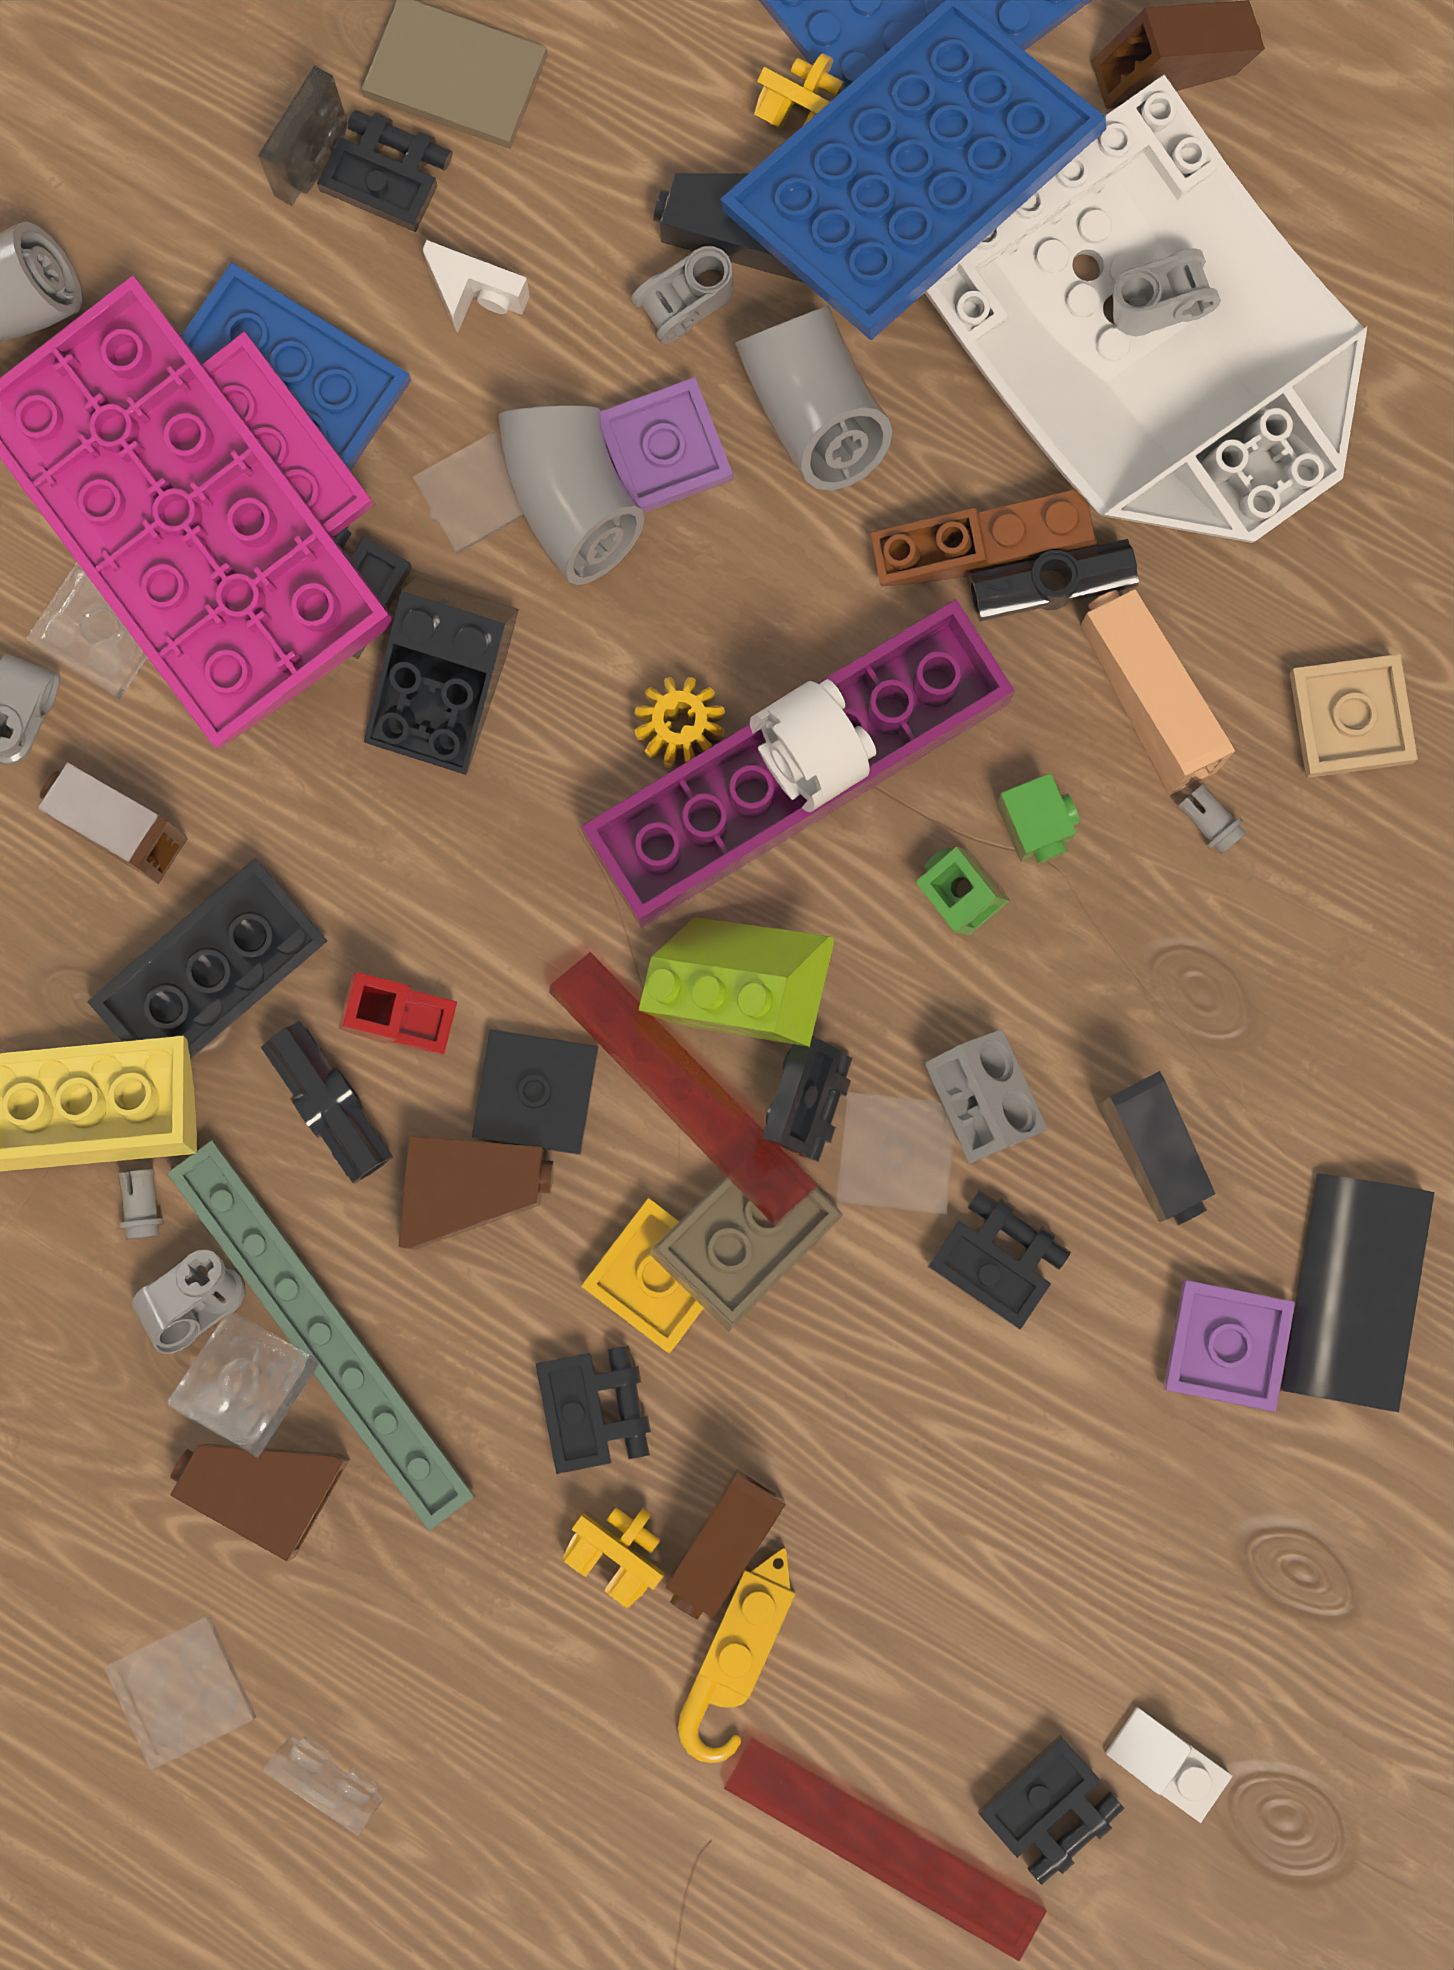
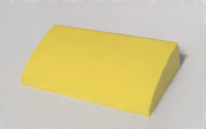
[0,1036,197,1172]

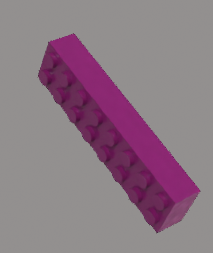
[582,599,1015,928]

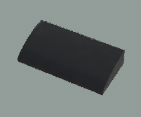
[87,857,328,1059]
[1280,1173,1435,1412]

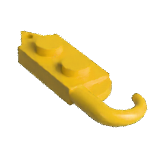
[677,1548,796,1763]

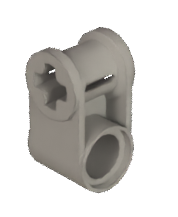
[631,246,734,344]
[1113,248,1221,337]
[0,654,60,765]
[132,1249,246,1354]

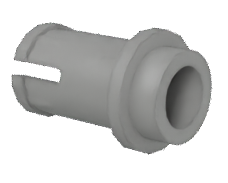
[1177,783,1246,854]
[118,1169,164,1239]

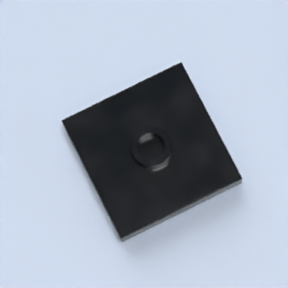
[472,1029,599,1156]

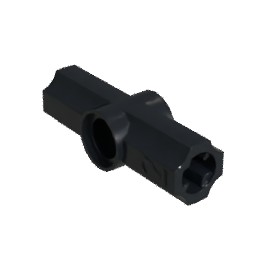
[969,539,1139,622]
[261,1021,393,1184]

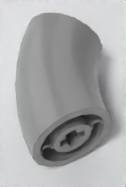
[0,221,83,342]
[734,305,893,491]
[498,406,645,585]

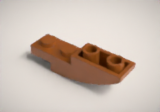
[870,489,1097,586]

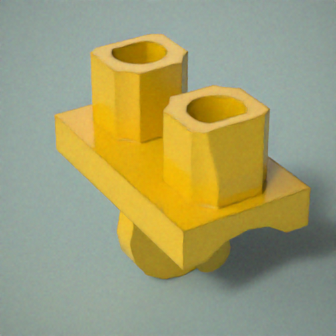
[754,53,844,129]
[562,1507,665,1608]

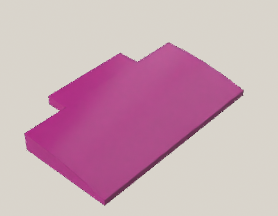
[0,275,394,749]

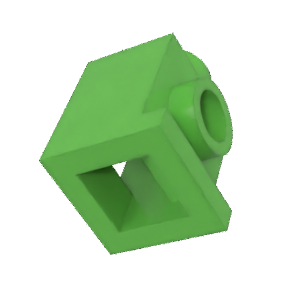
[915,847,1010,936]

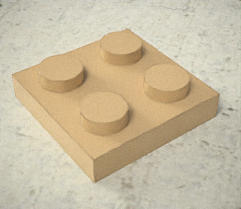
[1289,654,1418,778]

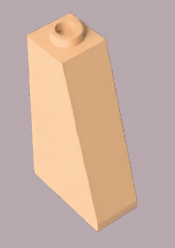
[1081,590,1235,796]

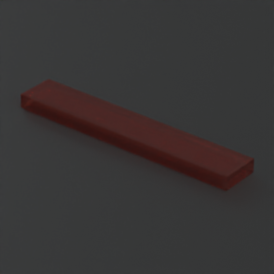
[549,952,817,1226]
[724,1737,1047,1962]

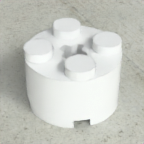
[750,679,876,812]

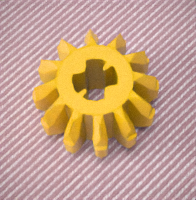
[635,677,725,769]

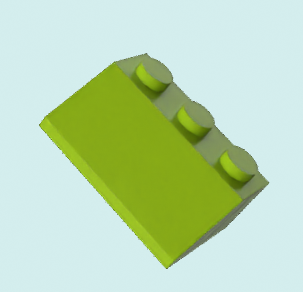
[638,917,835,1047]

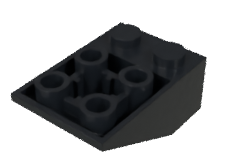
[364,577,519,775]

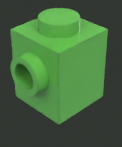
[996,773,1080,864]

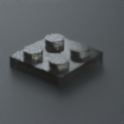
[258,65,347,206]

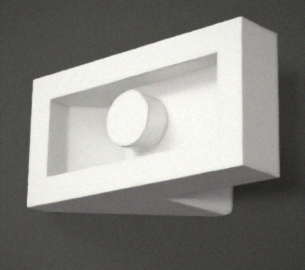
[423,240,530,333]
[1105,1707,1232,1823]

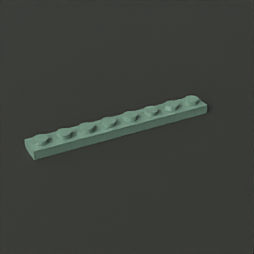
[167,1140,476,1531]

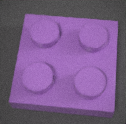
[600,377,733,513]
[1163,1280,1295,1412]

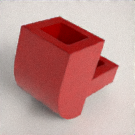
[339,972,457,1055]

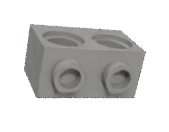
[925,1029,1048,1164]

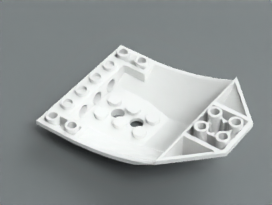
[925,75,1368,543]

